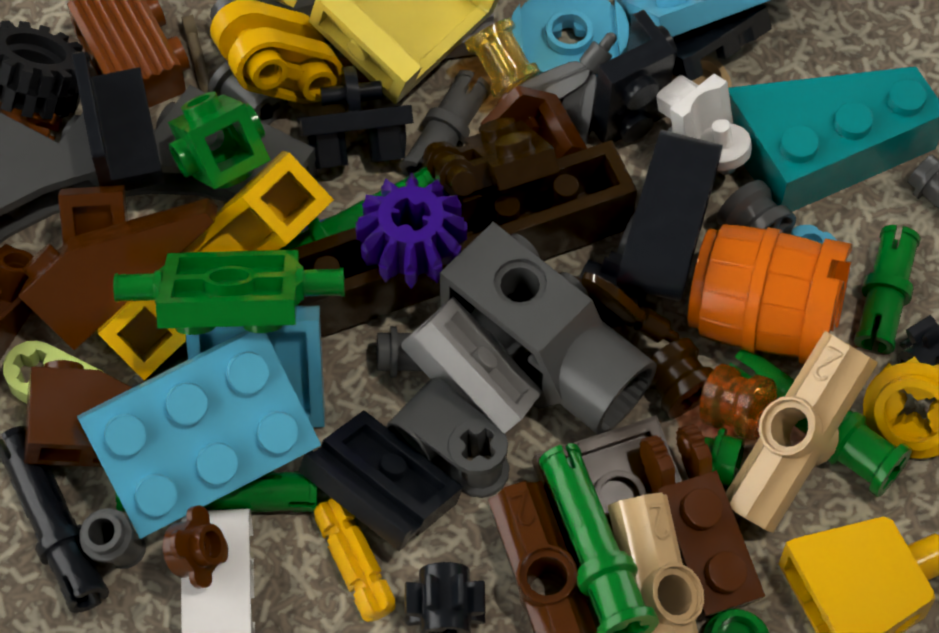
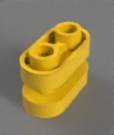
[210,0,343,104]

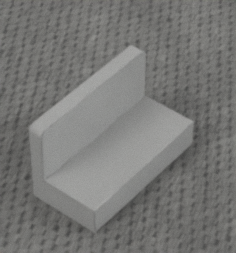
[401,296,543,434]

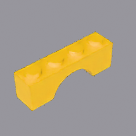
[97,151,334,381]

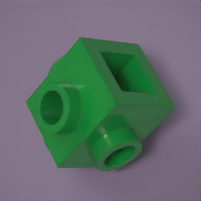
[168,92,271,190]

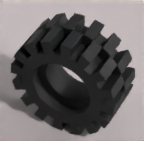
[0,21,90,119]

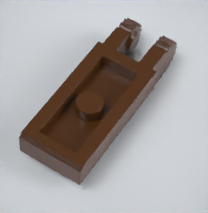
[639,424,765,621]

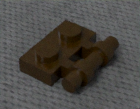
[423,118,560,196]

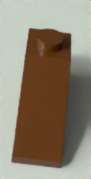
[18,198,218,350]
[24,360,133,467]

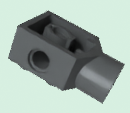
[440,222,657,435]

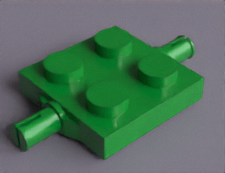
[113,250,345,335]

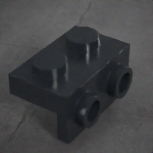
[592,10,677,143]

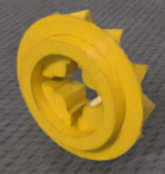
[863,356,939,459]

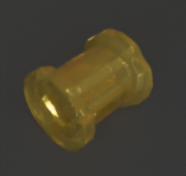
[464,17,540,97]

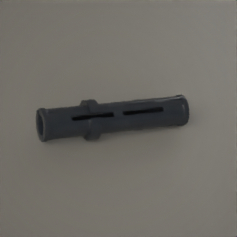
[0,426,109,613]

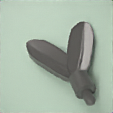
[518,32,617,145]

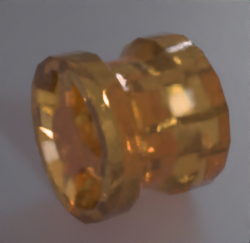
[699,363,777,441]

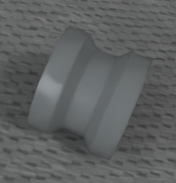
[716,180,797,234]

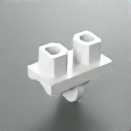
[656,74,752,175]

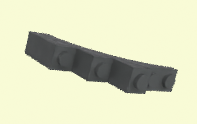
[0,85,318,244]

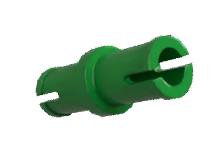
[854,225,921,354]

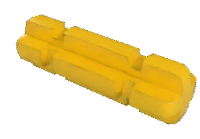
[314,498,396,622]

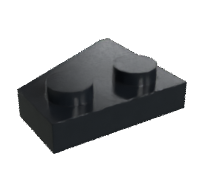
[672,4,772,81]

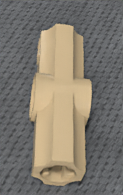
[726,331,878,533]
[607,492,704,633]

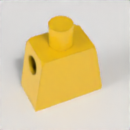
[778,516,939,633]

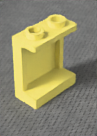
[308,0,499,105]

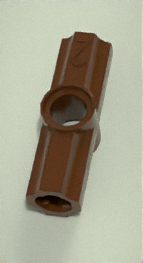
[488,481,597,633]

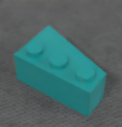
[728,66,939,212]

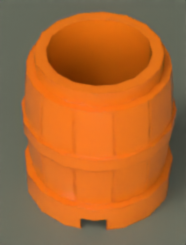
[687,224,853,364]

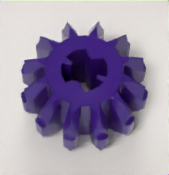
[355,173,467,289]

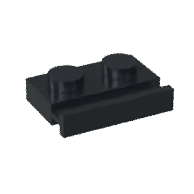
[298,410,463,551]

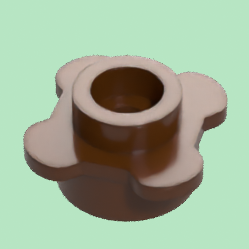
[163,505,228,589]

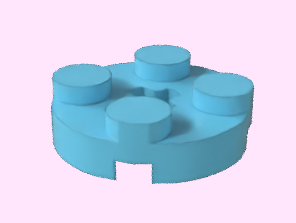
[510,0,629,80]

